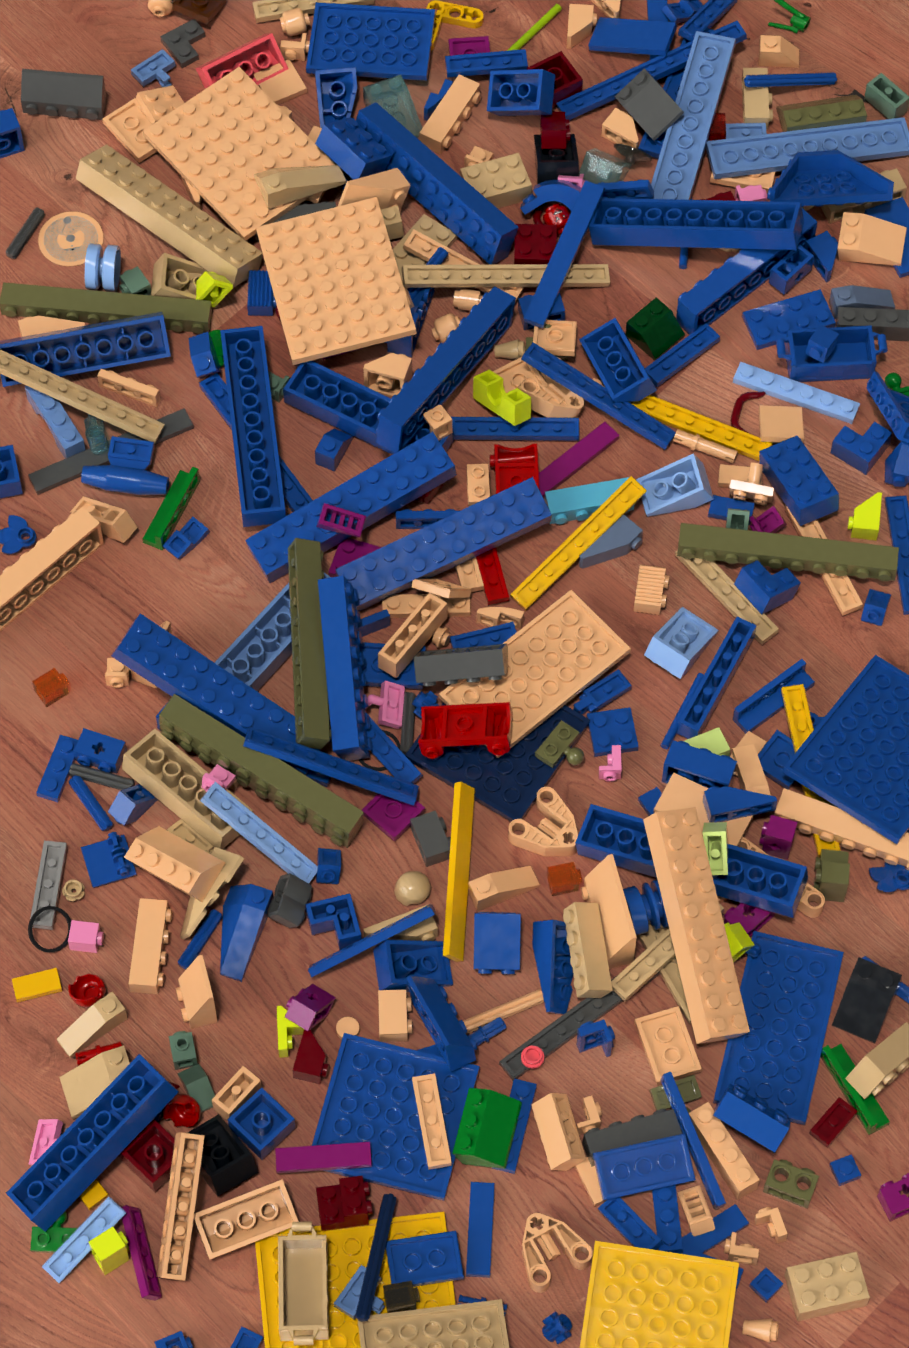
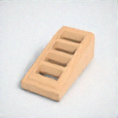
[677,1185,715,1236]

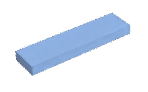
[42,1196,126,1283]

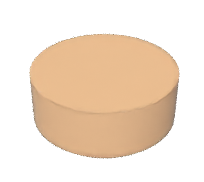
[336,1017,360,1040]

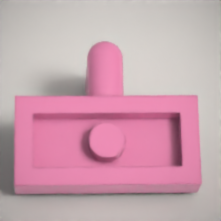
[365,680,405,729]
[29,1119,63,1166]

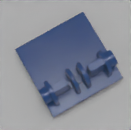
[81,832,137,888]

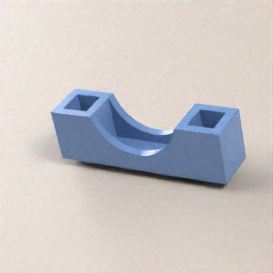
[25,386,86,459]

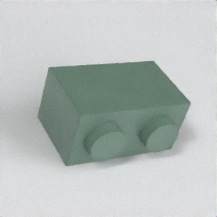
[864,73,909,119]

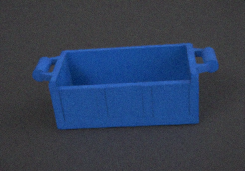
[776,325,888,382]

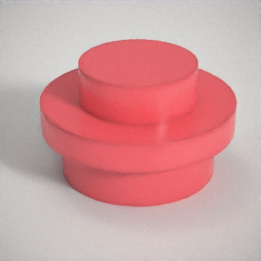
[521,1045,544,1069]

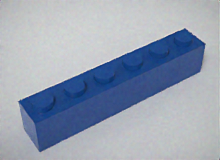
[677,617,757,739]

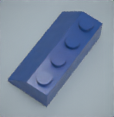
[579,318,657,402]
[406,976,477,1072]

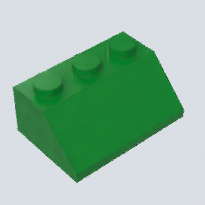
[452,1088,522,1169]

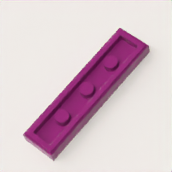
[275,1142,372,1174]
[122,1205,162,1301]

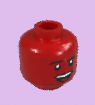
[543,204,570,236]

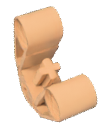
[518,357,584,418]
[508,787,578,857]
[522,1213,593,1293]

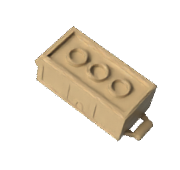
[278,1221,329,1346]

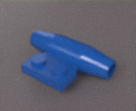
[81,436,169,495]

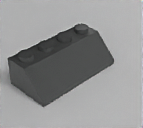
[21,69,107,120]
[414,643,508,686]

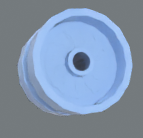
[84,243,121,292]

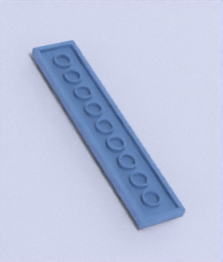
[651,31,736,200]
[706,117,909,179]

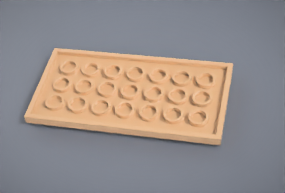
[439,590,631,758]

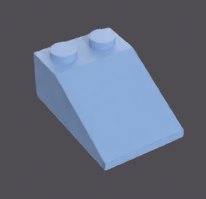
[636,453,714,517]
[644,607,719,679]

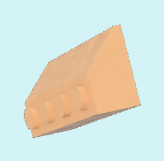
[124,826,225,902]
[193,1179,299,1260]

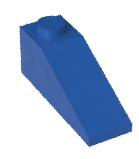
[703,786,777,823]

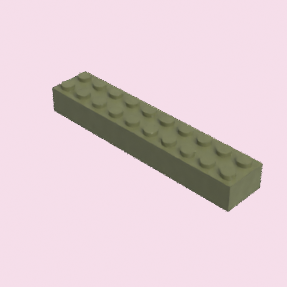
[159,694,364,848]

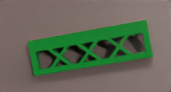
[143,467,200,551]
[821,1044,890,1135]

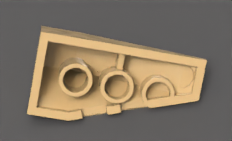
[254,165,346,209]
[180,847,244,940]

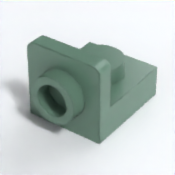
[269,372,290,403]

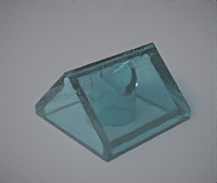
[579,148,632,184]

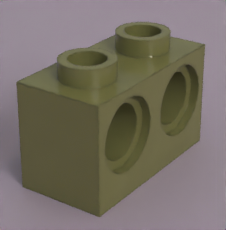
[763,1159,819,1209]

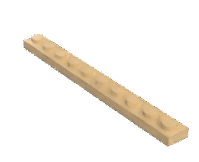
[402,264,610,288]
[0,350,165,444]

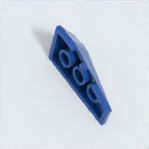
[315,67,357,128]
[385,287,435,358]
[220,884,274,982]
[532,920,574,1015]

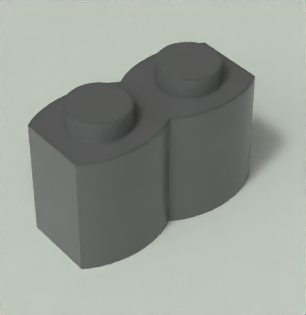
[268,873,312,928]

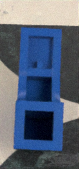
[520,180,582,215]

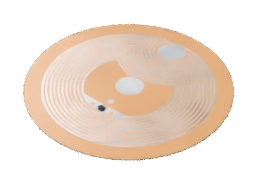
[38,212,103,266]

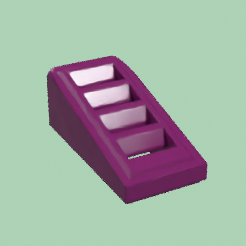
[316,503,366,537]

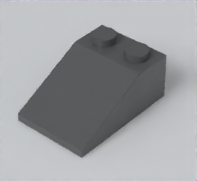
[615,68,684,141]

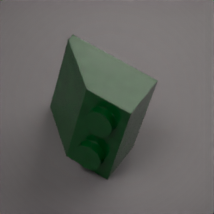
[626,297,685,361]

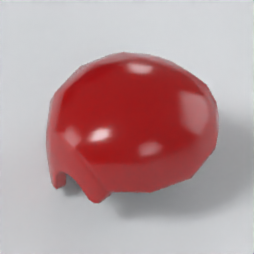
[68,974,106,1008]
[163,1094,201,1127]

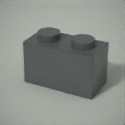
[410,810,451,867]

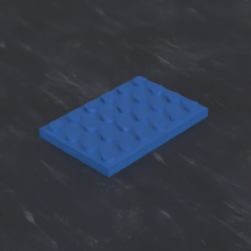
[306,2,436,81]

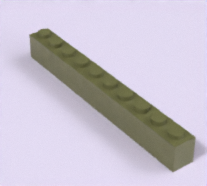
[0,282,212,334]
[677,523,899,581]
[288,538,331,749]

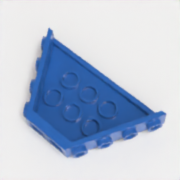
[767,150,894,207]
[866,371,909,443]

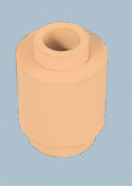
[453,289,483,311]

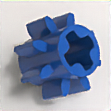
[412,691,439,718]
[542,1312,572,1344]

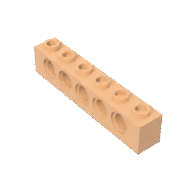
[156,1132,205,1281]

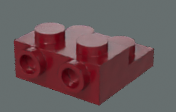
[316,1176,373,1231]

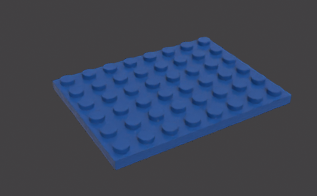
[782,655,909,844]

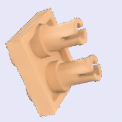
[729,463,774,505]

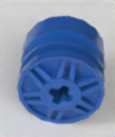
[623,880,669,935]

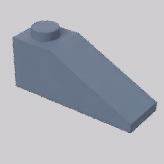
[829,285,895,319]
[579,515,643,569]

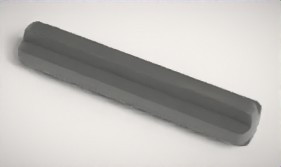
[6,207,45,259]
[400,692,416,754]
[69,763,134,790]

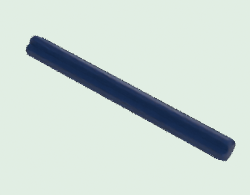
[355,1193,397,1322]

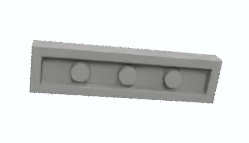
[30,840,67,930]

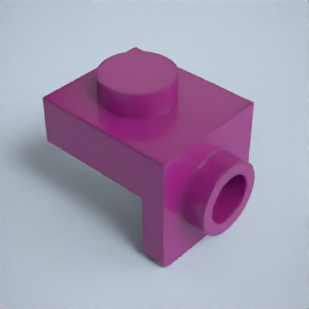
[749,506,787,533]

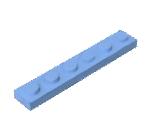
[733,362,860,424]
[200,782,317,883]

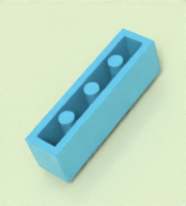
[544,477,635,524]

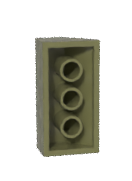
[776,95,867,132]

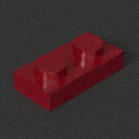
[809,1097,858,1148]

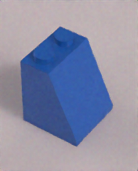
[474,912,521,974]

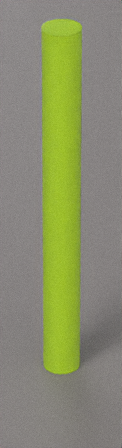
[507,4,562,51]

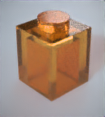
[32,668,69,707]
[547,862,582,896]

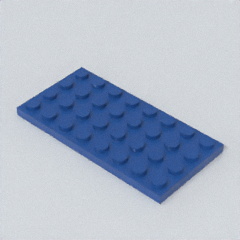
[713,931,844,1125]

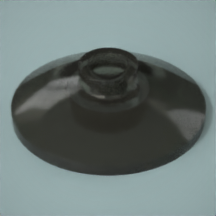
[613,143,653,165]

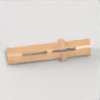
[673,429,738,464]

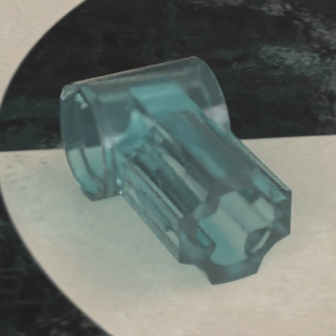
[84,414,109,454]

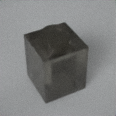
[383,1280,420,1313]

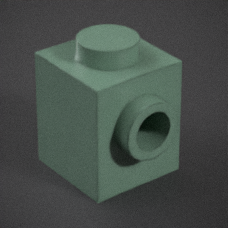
[119,266,151,295]
[169,1031,198,1070]

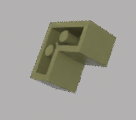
[813,849,850,902]

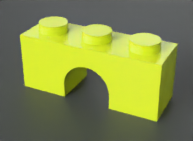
[473,369,531,426]

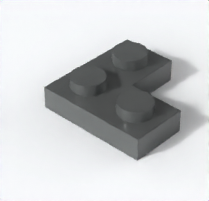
[160,19,205,68]

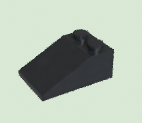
[534,134,579,184]
[832,957,902,1044]
[187,1114,258,1196]

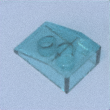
[363,75,422,138]

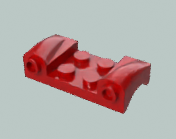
[490,444,539,494]
[418,702,513,759]

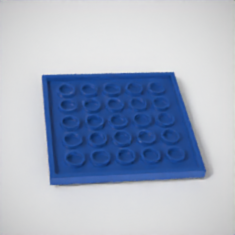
[312,1033,480,1201]

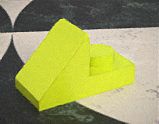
[277,1006,304,1058]

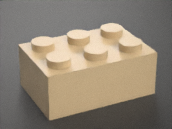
[460,153,532,208]
[845,1022,909,1099]
[784,1252,870,1321]

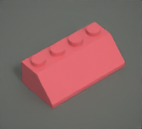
[195,33,288,89]

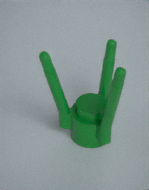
[768,0,811,34]

